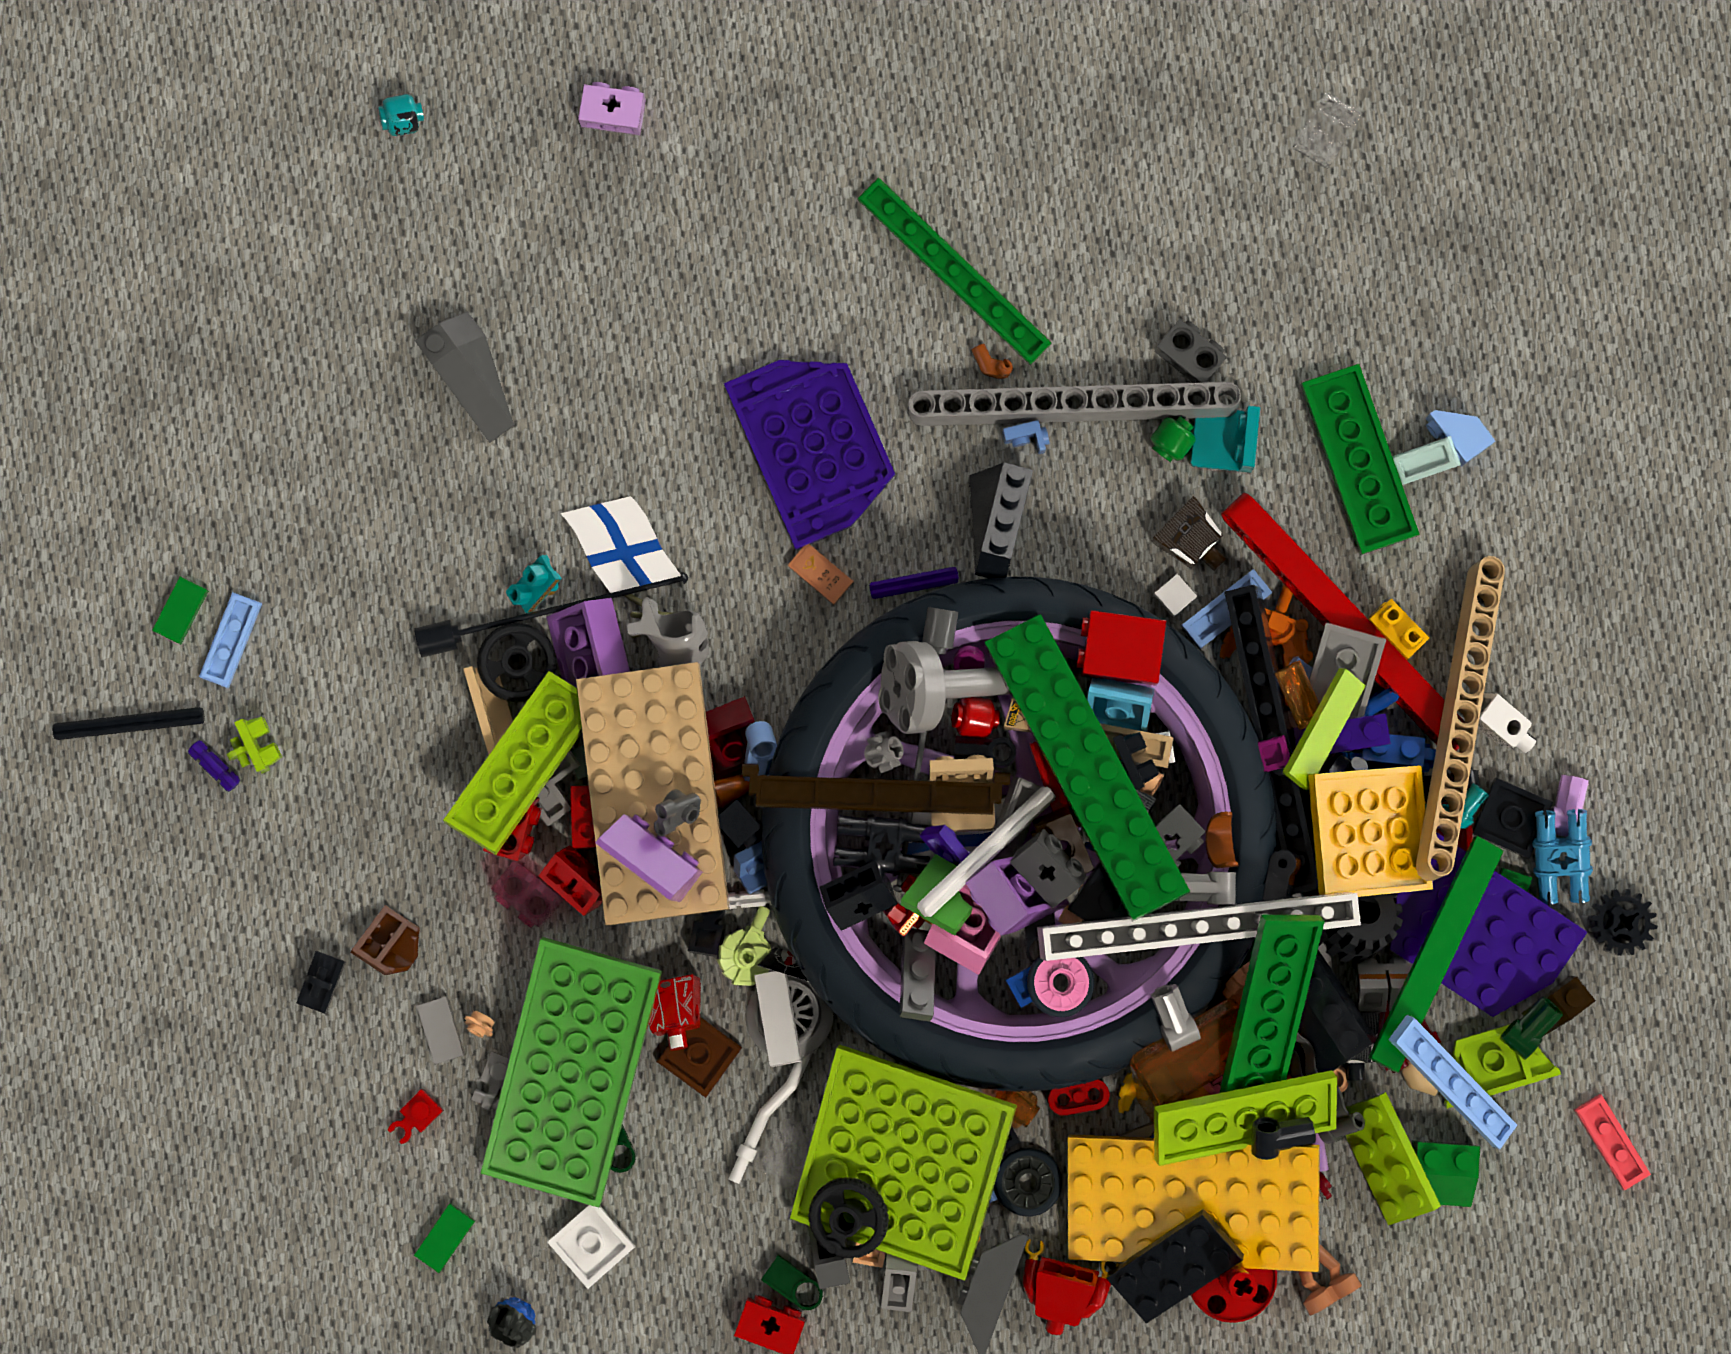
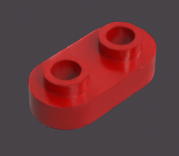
[1048,1079,1110,1116]

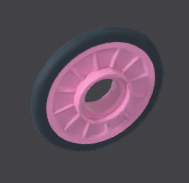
[1027,955,1094,1018]

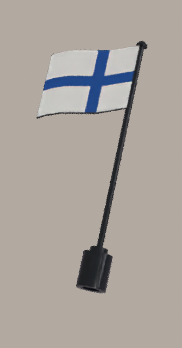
[414,496,688,658]

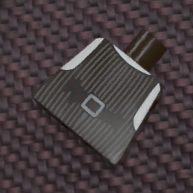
[1151,496,1227,571]

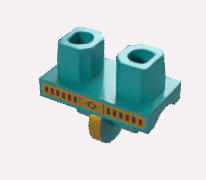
[506,555,562,613]

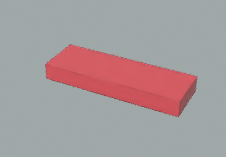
[1574,1094,1651,1190]

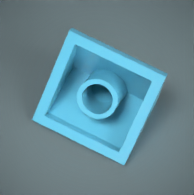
[1087,678,1155,732]

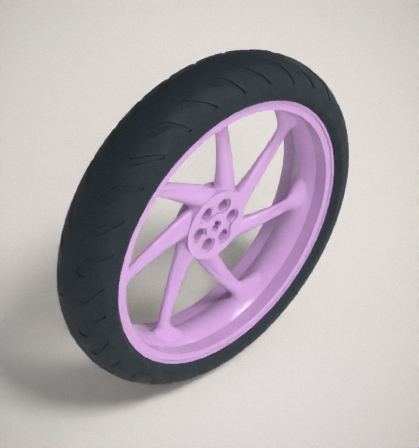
[762,576,1277,1091]

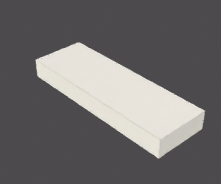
[754,971,802,1067]

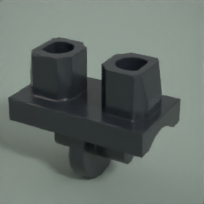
[1113,732,1159,790]
[296,951,346,1014]

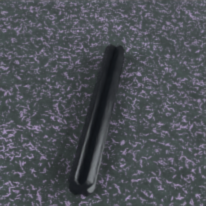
[52,707,205,740]

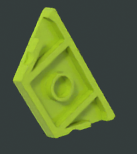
[1444,1024,1561,1109]

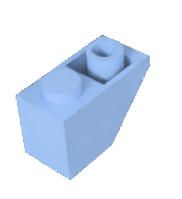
[1425,410,1495,467]

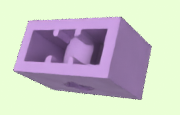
[578,82,646,135]

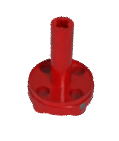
[1190,1266,1277,1323]

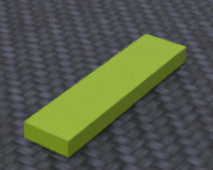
[1282,668,1366,790]

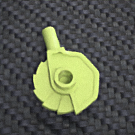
[717,906,771,986]

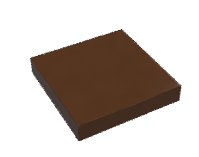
[656,1017,743,1098]

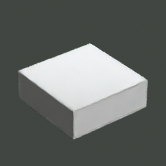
[1154,574,1197,617]

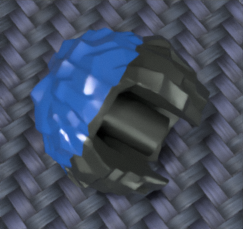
[487,1297,536,1348]

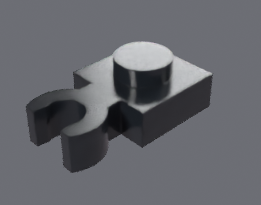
[688,910,726,958]

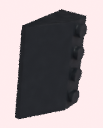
[1289,950,1378,1076]

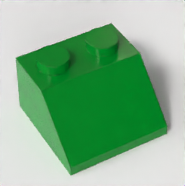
[1412,1140,1480,1207]

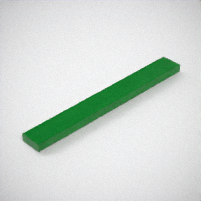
[858,177,1052,366]
[1368,836,1504,1073]

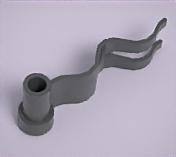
[1291,1033,1365,1144]

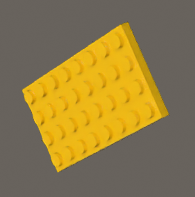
[1068,1134,1320,1272]

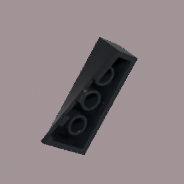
[969,463,1033,579]

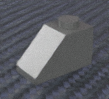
[808,1225,850,1289]

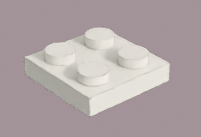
[548,1205,636,1289]

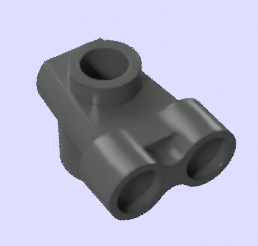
[654,789,701,837]

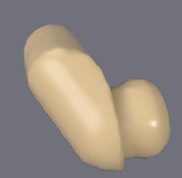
[1401,1060,1438,1096]

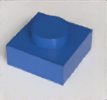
[1005,966,1033,1008]

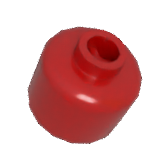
[951,697,1000,738]

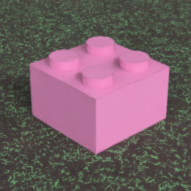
[924,884,1001,975]

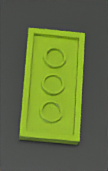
[1345,1092,1441,1226]

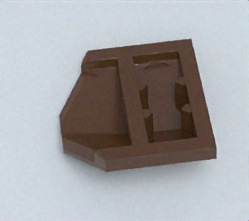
[350,905,420,975]

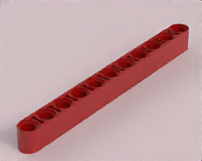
[1221,493,1465,751]

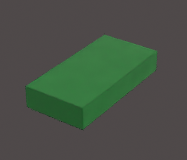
[152,577,209,645]
[414,1203,476,1273]

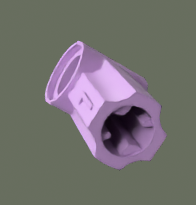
[1550,775,1588,837]

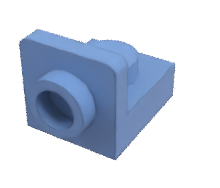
[1002,420,1050,454]
[734,841,767,894]

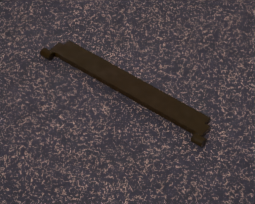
[742,764,1010,815]

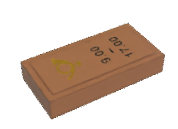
[788,544,854,605]

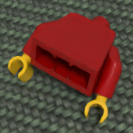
[1023,1239,1119,1335]

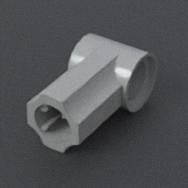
[1175,872,1236,905]
[1151,984,1201,1052]

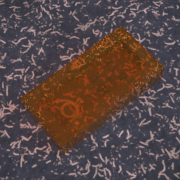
[1275,660,1319,730]

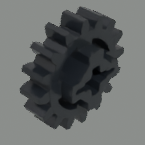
[1588,889,1658,956]

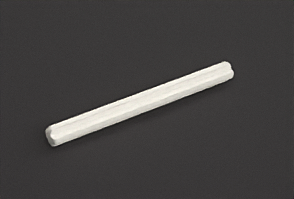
[917,786,1056,917]

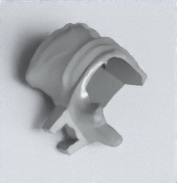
[627,597,709,667]

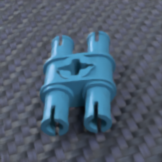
[1532,809,1593,904]

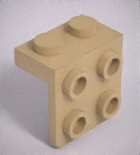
[929,755,995,832]

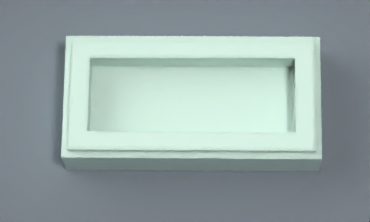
[1392,436,1461,485]

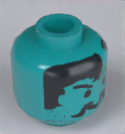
[378,94,424,136]

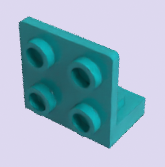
[1191,406,1260,473]

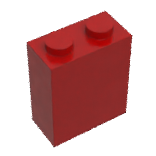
[1076,611,1166,686]

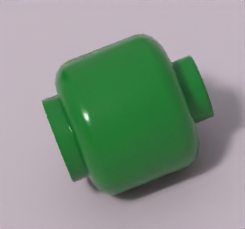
[1151,416,1196,463]

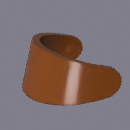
[1205,812,1238,868]

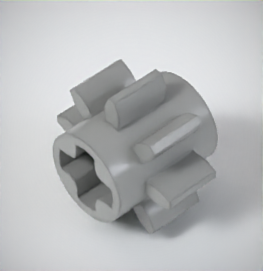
[864,731,904,773]

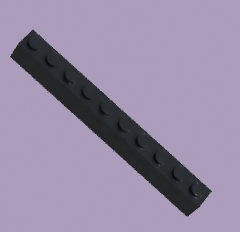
[1224,585,1318,895]

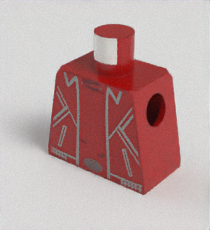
[649,974,701,1051]

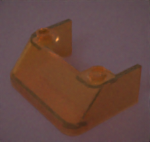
[1130,999,1240,1124]

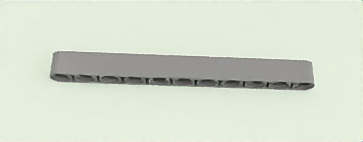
[908,382,1241,426]

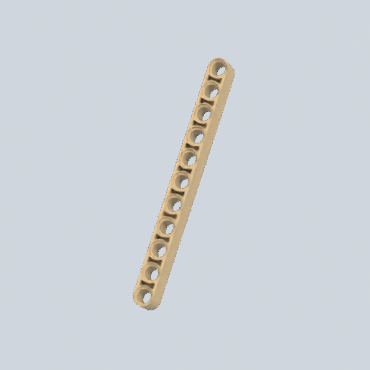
[1416,556,1505,881]

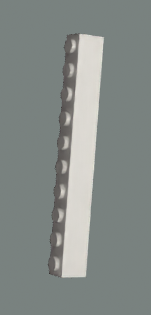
[1037,892,1361,961]

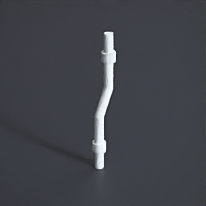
[728,1048,818,1184]

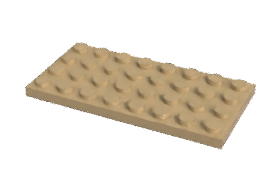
[576,662,730,926]

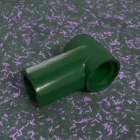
[1500,996,1563,1060]

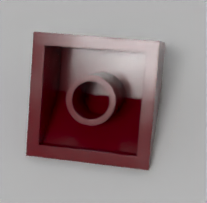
[706,696,755,780]

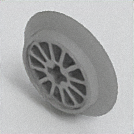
[746,975,833,1057]

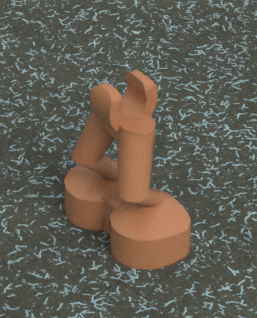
[1298,1245,1362,1316]

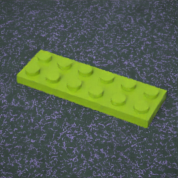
[443,671,582,855]
[1154,1070,1337,1166]

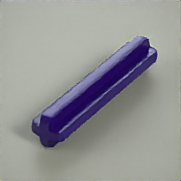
[869,567,959,599]

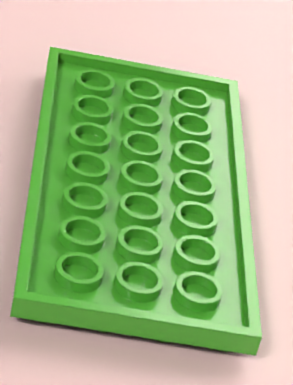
[480,937,662,1208]

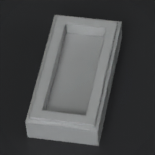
[417,996,465,1065]

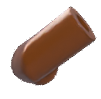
[971,344,1013,379]

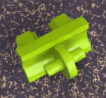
[226,717,282,774]

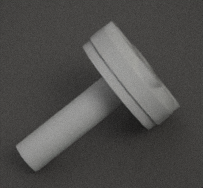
[878,641,1010,734]

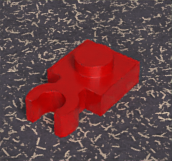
[388,1089,444,1144]

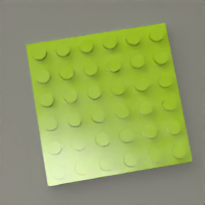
[790,1044,1017,1281]

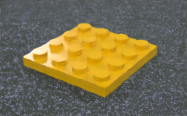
[1308,765,1433,897]

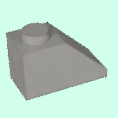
[881,1253,917,1312]

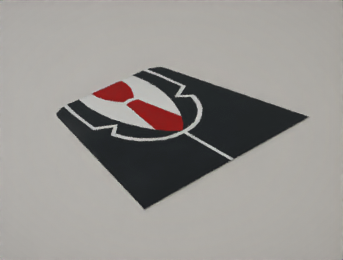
[757,947,809,982]

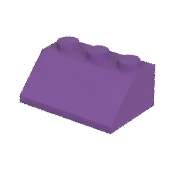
[547,598,630,688]
[595,814,703,902]

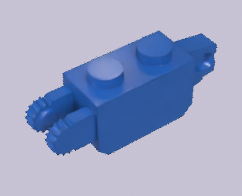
[1336,734,1436,772]

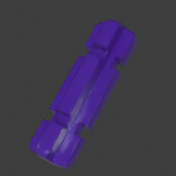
[188,740,240,792]

